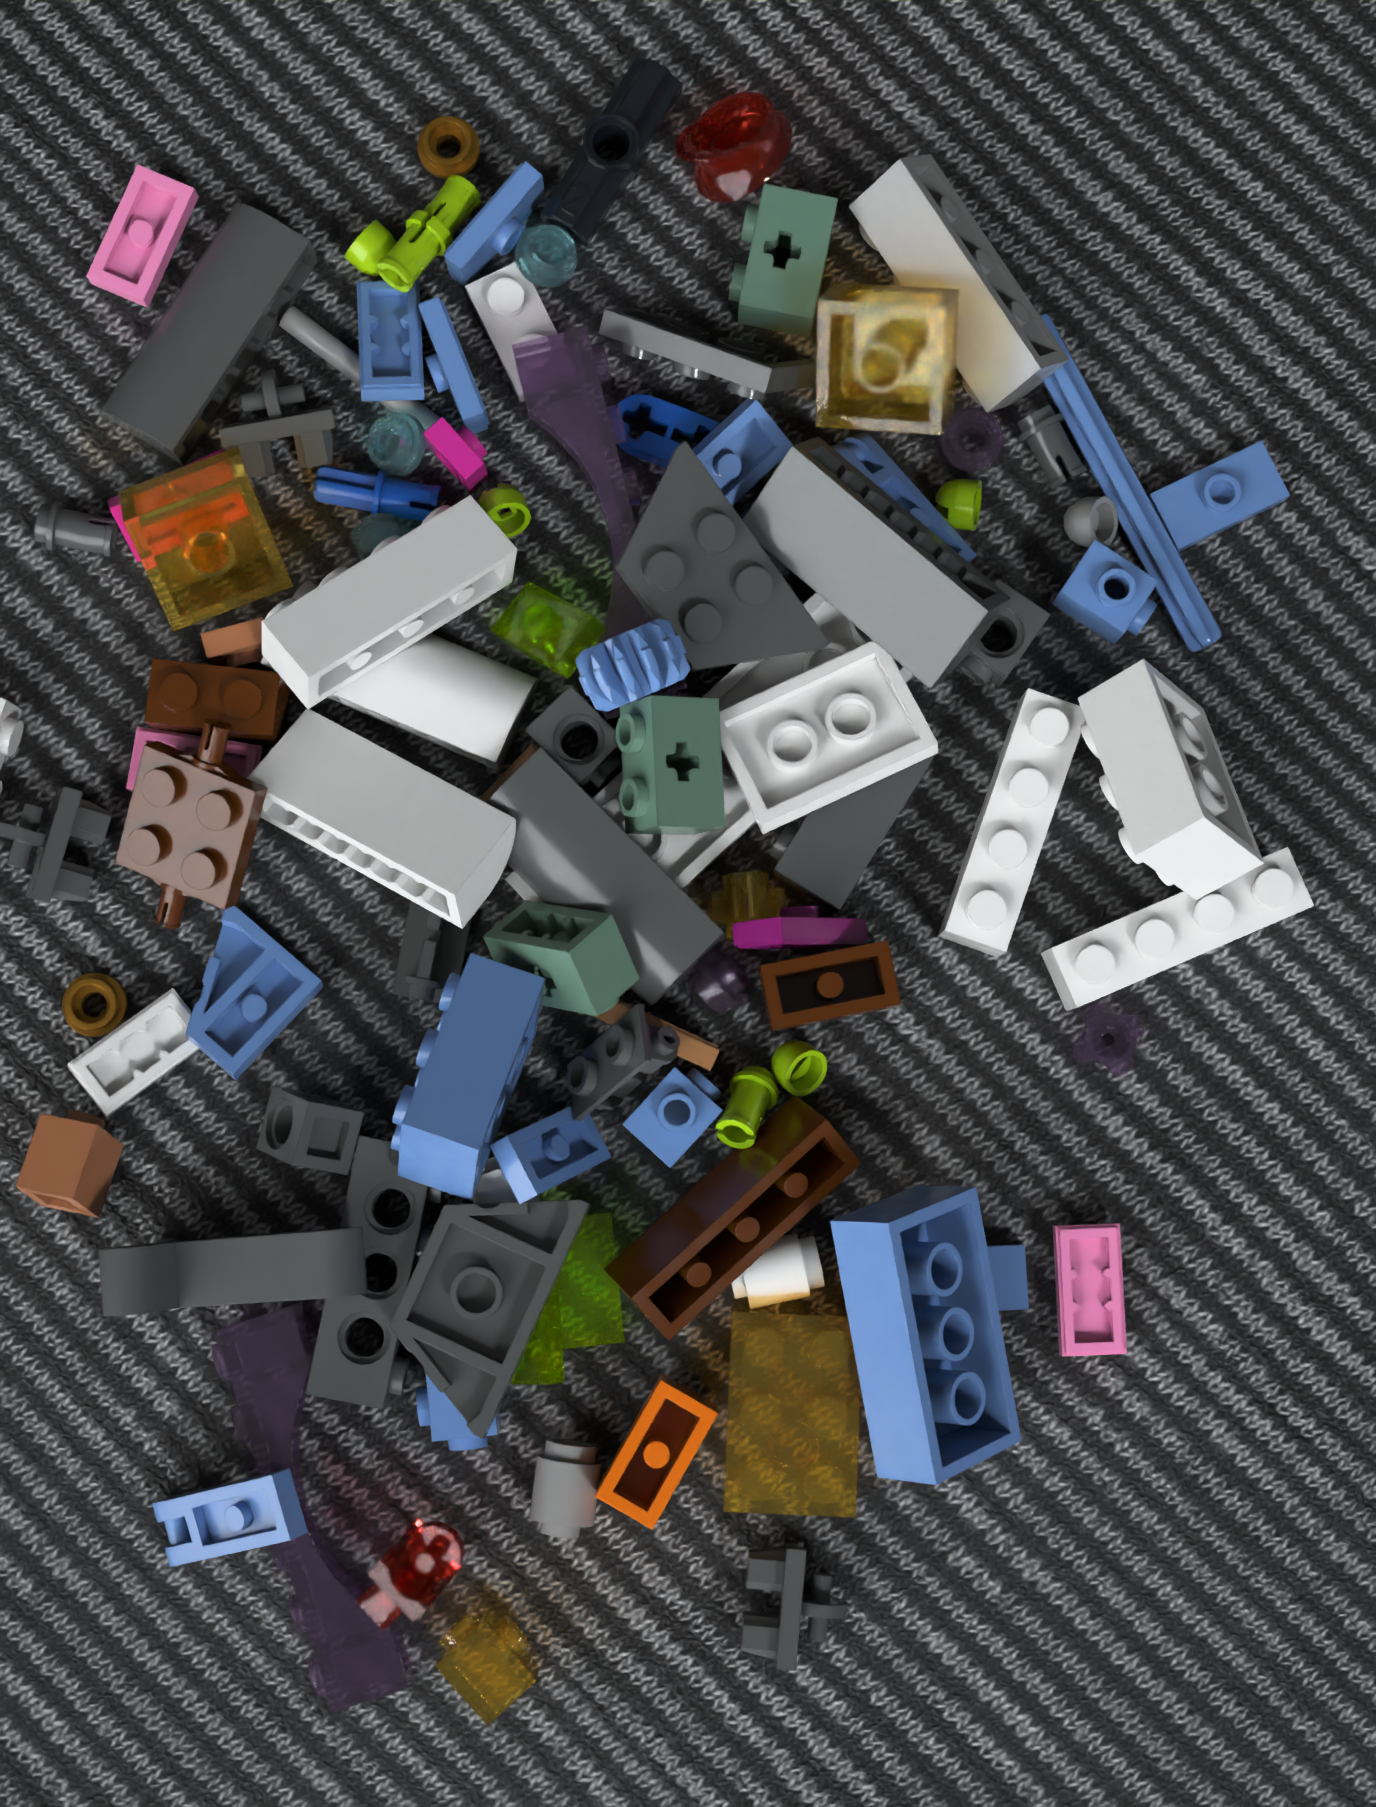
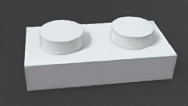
[465,259,576,403]

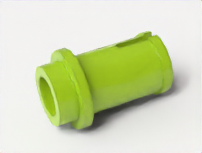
[716,1066,779,1149]

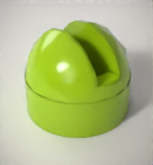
[344,220,397,276]
[935,478,982,531]
[477,483,531,538]
[770,1039,827,1096]

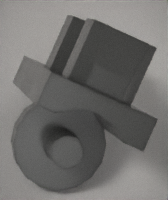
[218,369,339,479]
[0,786,112,903]
[740,1539,848,1671]

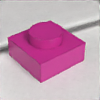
[423,417,489,495]

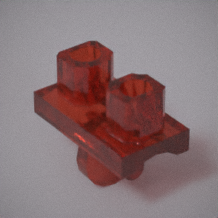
[357,1519,465,1630]

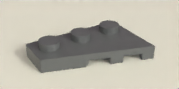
[598,307,820,400]

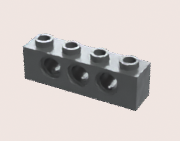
[306,1135,444,1409]

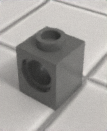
[956,579,1051,687]
[525,685,622,790]
[256,1086,364,1175]

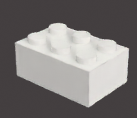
[1078,658,1264,900]

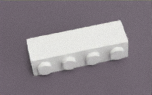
[262,495,518,709]
[938,688,1085,957]
[1041,847,1314,1011]

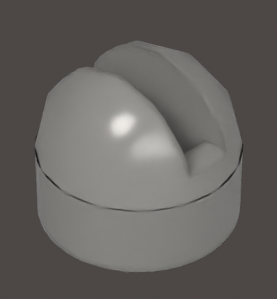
[1063,496,1118,547]

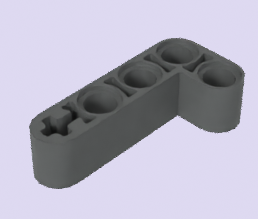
[98,1227,368,1316]

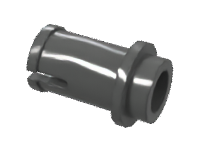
[1017,405,1088,491]
[34,500,119,558]

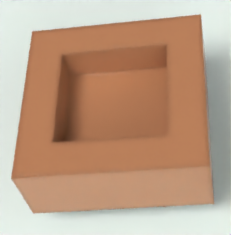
[201,617,264,670]

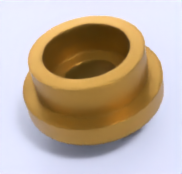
[417,116,480,179]
[62,973,128,1037]

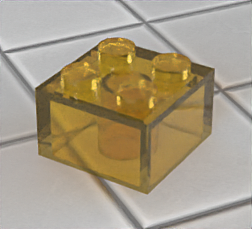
[815,282,959,435]
[118,446,293,632]

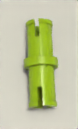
[377,175,481,292]

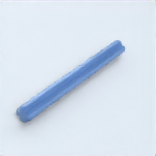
[1040,314,1222,652]

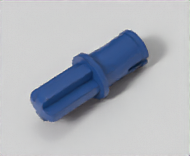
[314,465,442,522]

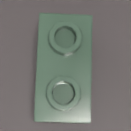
[728,183,838,338]
[616,695,725,835]
[483,900,640,1017]

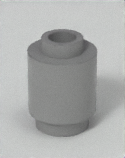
[529,1438,602,1538]

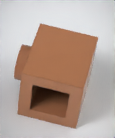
[15,1110,124,1218]

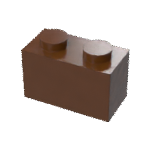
[144,659,291,746]
[758,940,901,1032]

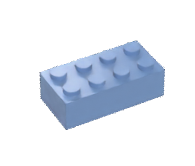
[830,1185,1022,1485]

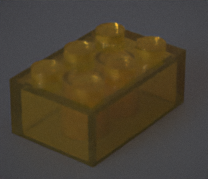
[722,1307,861,1518]

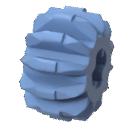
[575,618,690,712]

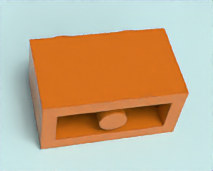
[595,1373,718,1530]

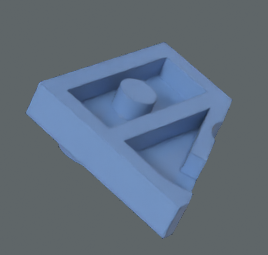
[186,905,323,1080]

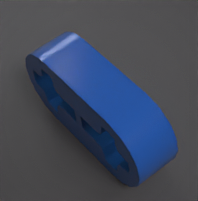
[612,394,719,468]

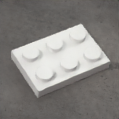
[719,641,938,834]

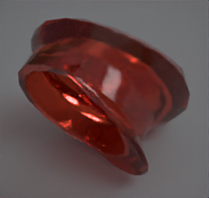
[675,91,793,204]

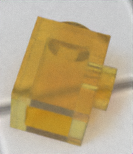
[435,1609,540,1726]

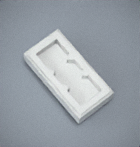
[67,988,199,1117]

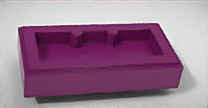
[732,906,868,950]

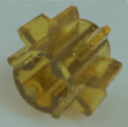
[708,871,786,942]

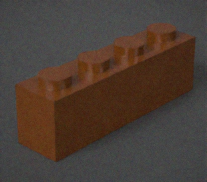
[604,1095,861,1341]

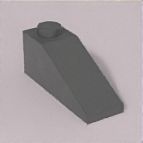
[769,745,941,915]

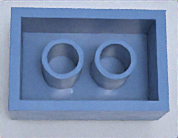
[391,953,545,1201]

